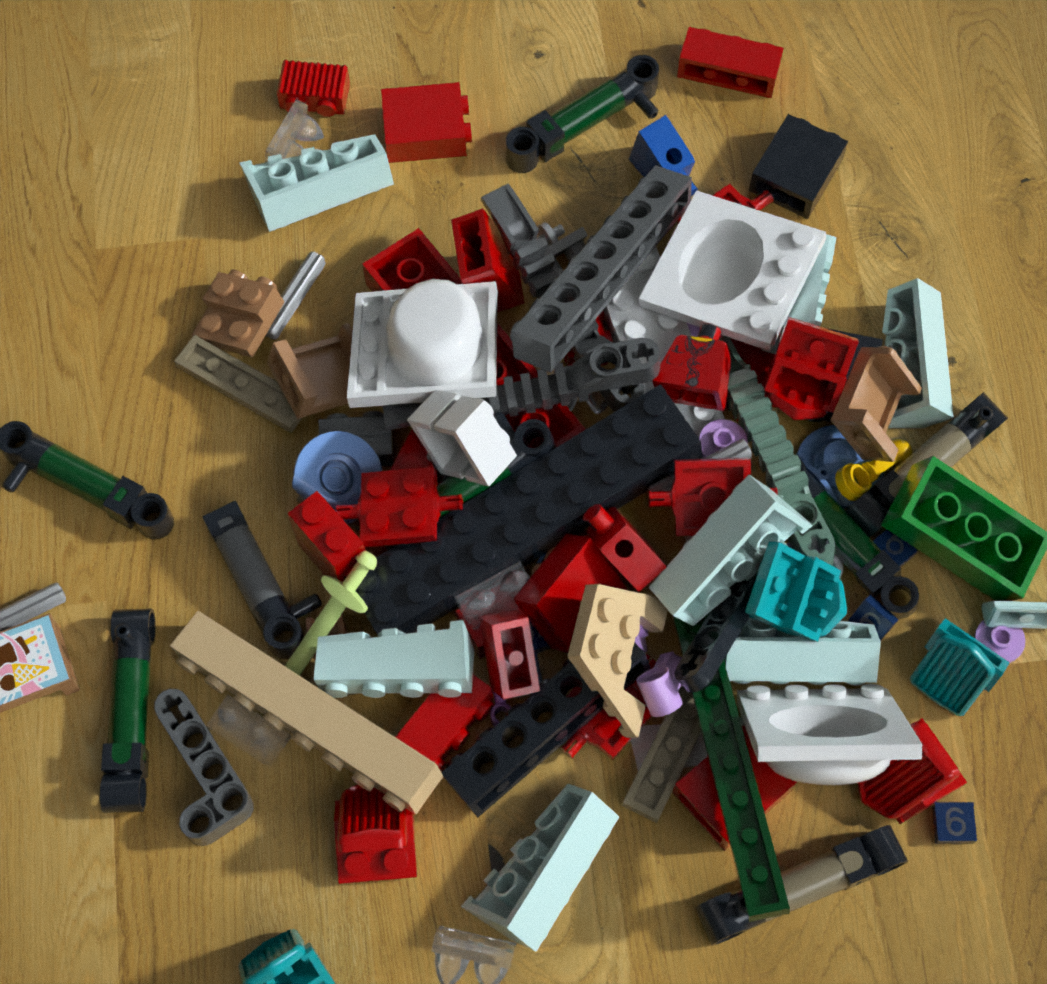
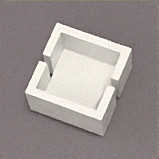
[407,390,517,486]

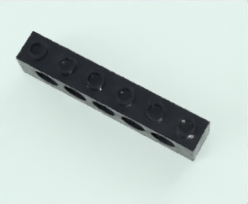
[441,642,651,818]

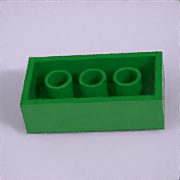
[881,456,1047,601]

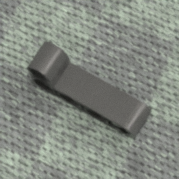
[154,689,254,846]

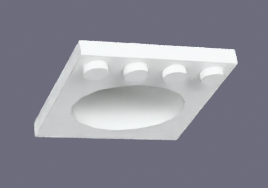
[639,190,826,352]
[347,279,498,408]
[737,684,922,785]

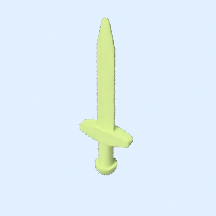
[285,551,377,676]

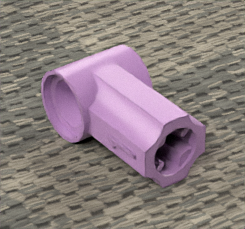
[636,651,682,717]

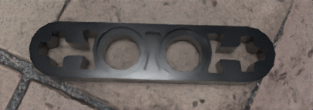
[674,572,758,693]

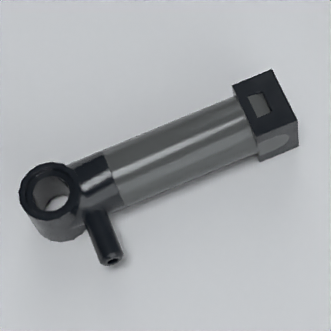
[202,500,322,660]

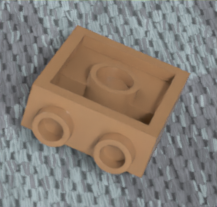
[192,269,285,358]

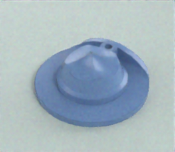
[796,425,885,509]
[292,431,382,524]

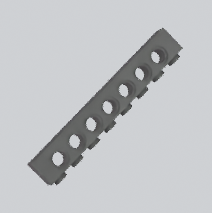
[510,165,692,372]

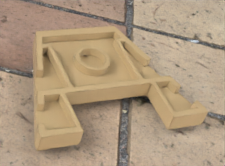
[568,584,668,738]

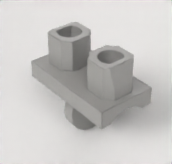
[536,222,588,272]

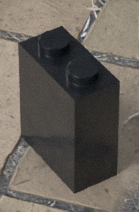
[749,114,848,219]

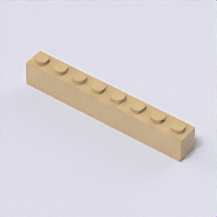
[170,611,443,815]

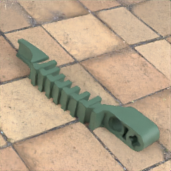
[719,335,835,566]

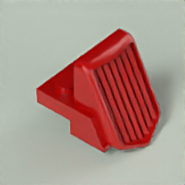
[764,316,859,420]
[857,718,968,824]
[334,784,418,884]

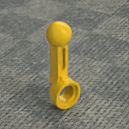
[835,438,913,501]

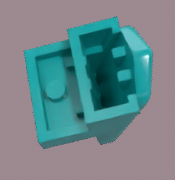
[745,541,847,642]
[910,618,1010,717]
[238,929,336,984]

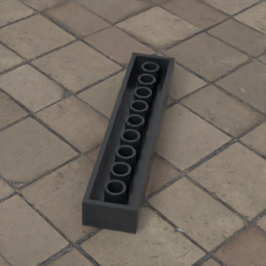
[344,384,702,635]

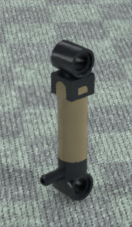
[845,392,1008,537]
[695,825,908,946]

